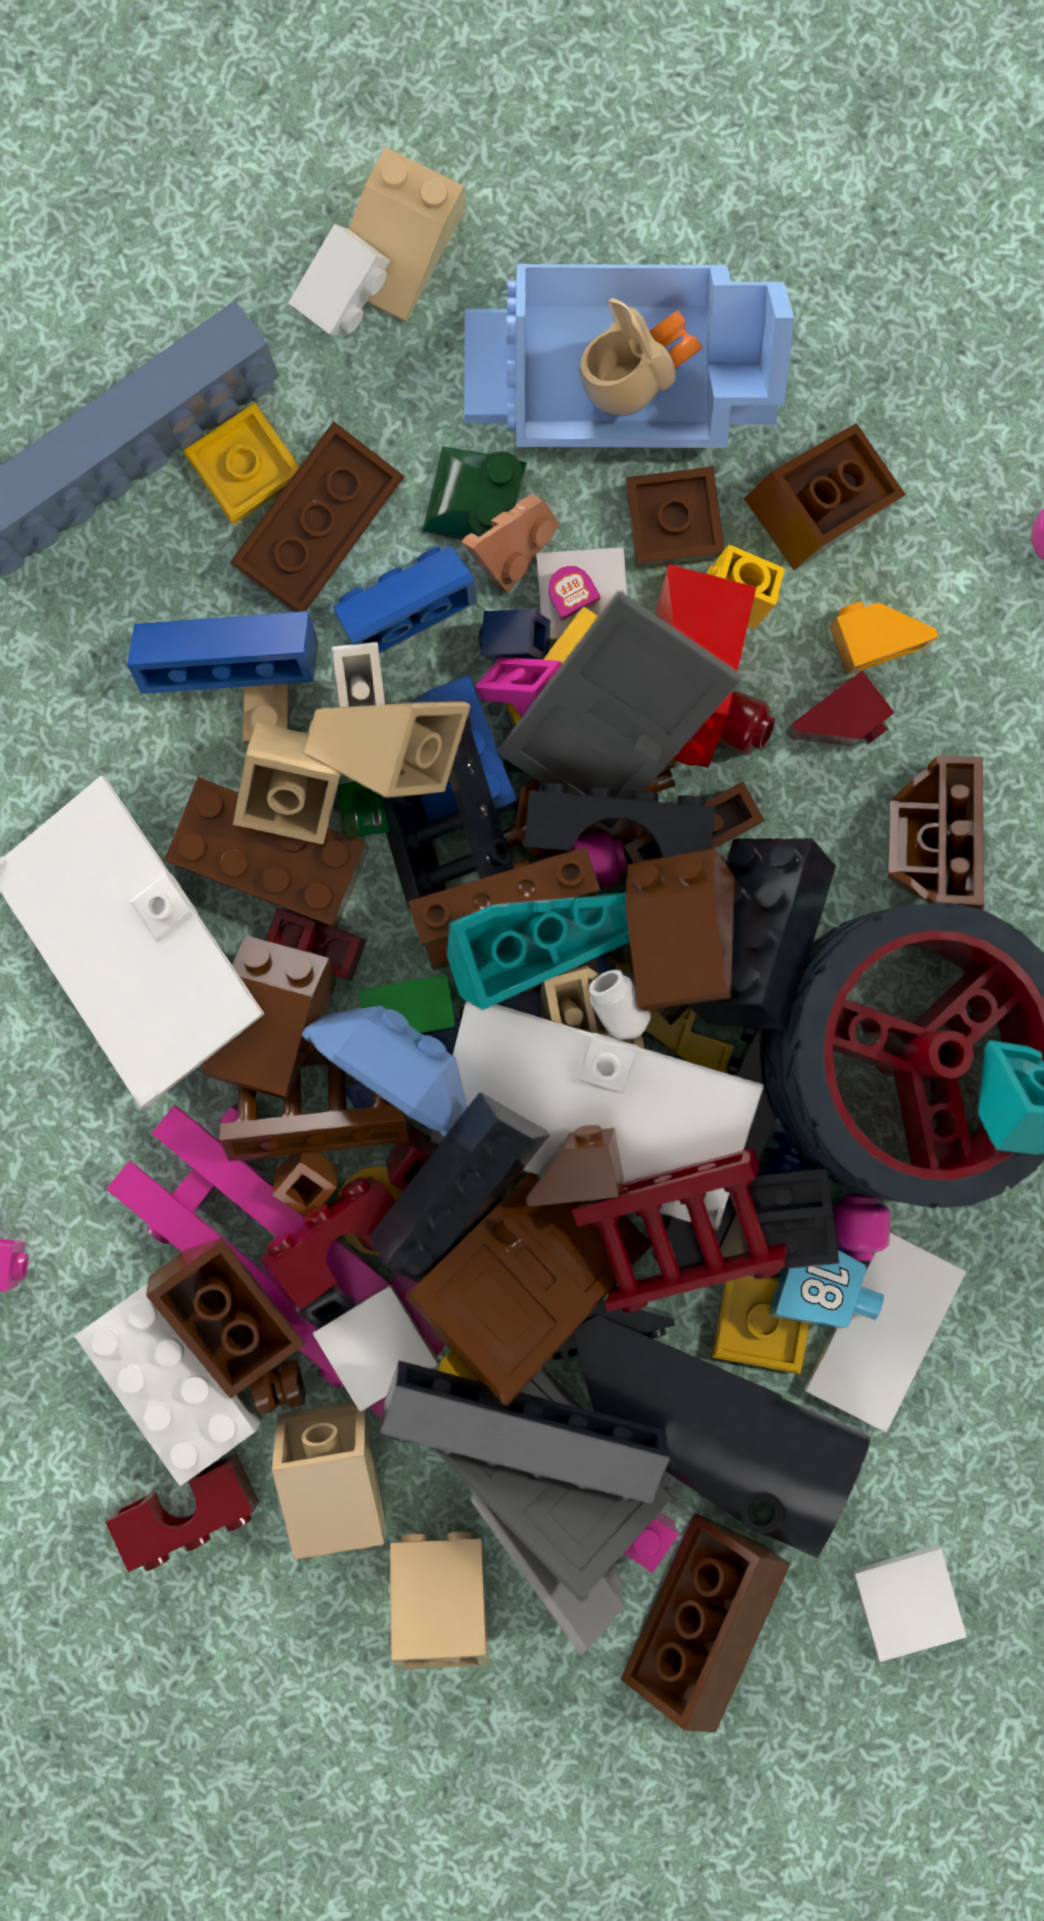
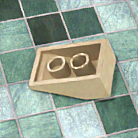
[349,147,466,322]

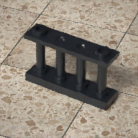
[382,700,514,909]

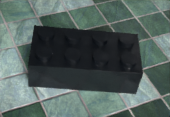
[686,838,836,1030]

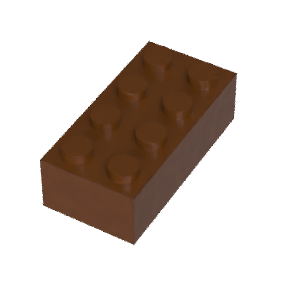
[164,777,369,929]

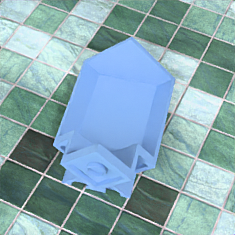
[464,264,794,448]

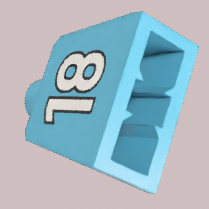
[767,1250,884,1329]

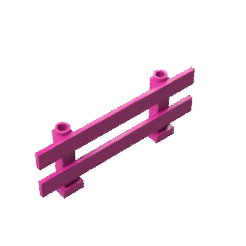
[106,1104,446,1418]

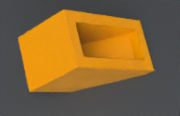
[830,601,939,676]

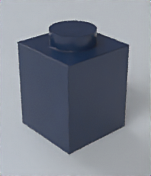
[478,609,551,662]

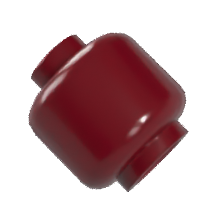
[717,690,775,756]

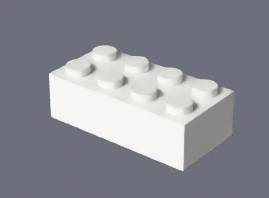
[75,1283,262,1486]

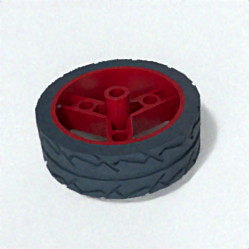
[763,902,1044,1208]

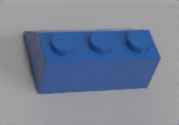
[333,546,477,654]
[409,675,517,830]

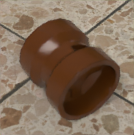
[251,1360,306,1415]

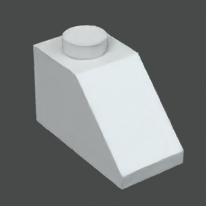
[332,642,385,708]

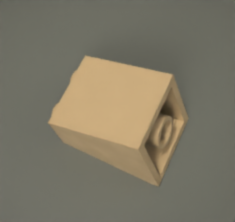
[304,702,471,797]
[233,722,340,844]
[272,1401,385,1560]
[390,1532,489,1670]

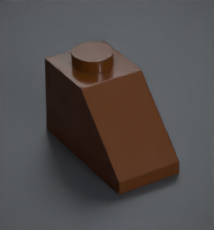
[526,1125,624,1207]

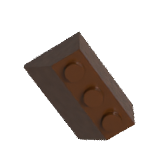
[146,1238,305,1399]

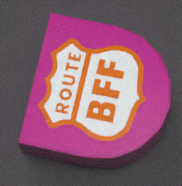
[548,566,601,621]

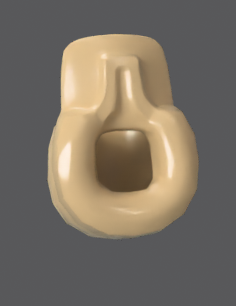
[579,298,676,416]

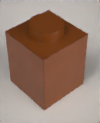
[272,1152,337,1218]

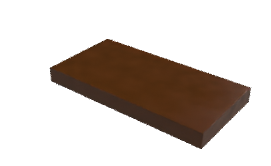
[230,421,405,612]

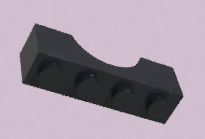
[524,783,715,858]

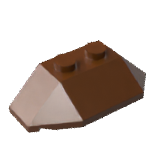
[888,755,984,910]

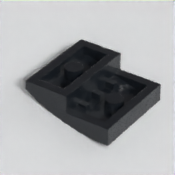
[739,1169,840,1270]

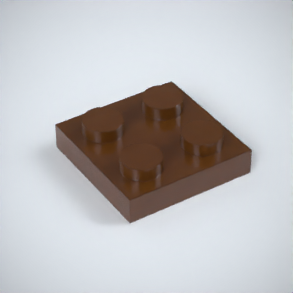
[625,466,725,568]

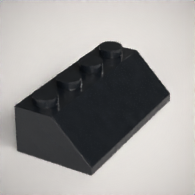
[369,1092,550,1283]

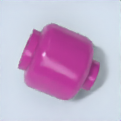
[567,831,627,890]
[832,1194,891,1261]

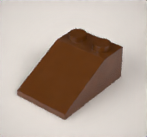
[744,423,906,570]
[625,848,735,1011]
[202,935,337,1100]

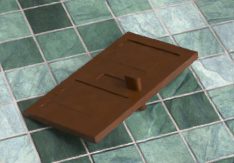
[405,1172,651,1405]

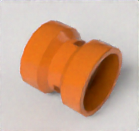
[649,310,704,369]

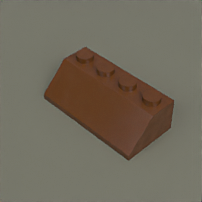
[621,1513,791,1732]

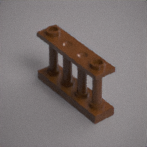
[408,847,600,971]
[220,1043,410,1161]

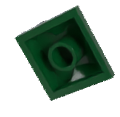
[423,446,527,540]

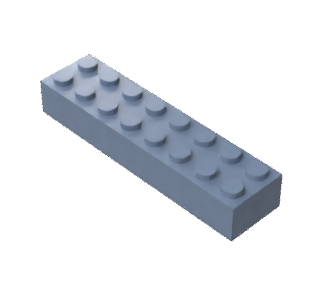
[0,301,279,575]

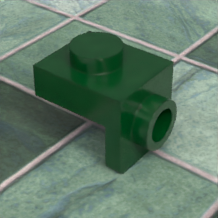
[337,780,389,839]

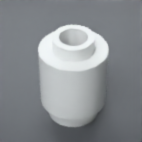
[589,970,651,1040]

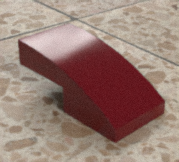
[265,908,367,981]

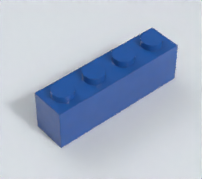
[127,611,318,694]

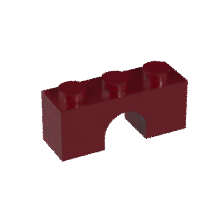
[259,1176,395,1310]
[105,1453,259,1573]

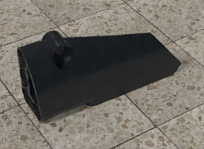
[573,1315,871,1558]

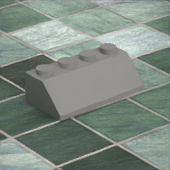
[470,1490,625,1655]

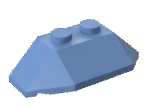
[301,1005,467,1137]

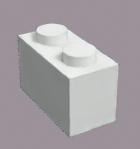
[288,224,390,337]

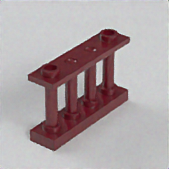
[572,1148,788,1313]

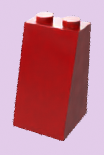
[655,564,757,768]

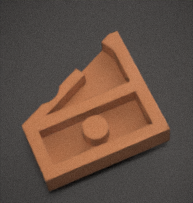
[462,494,560,593]

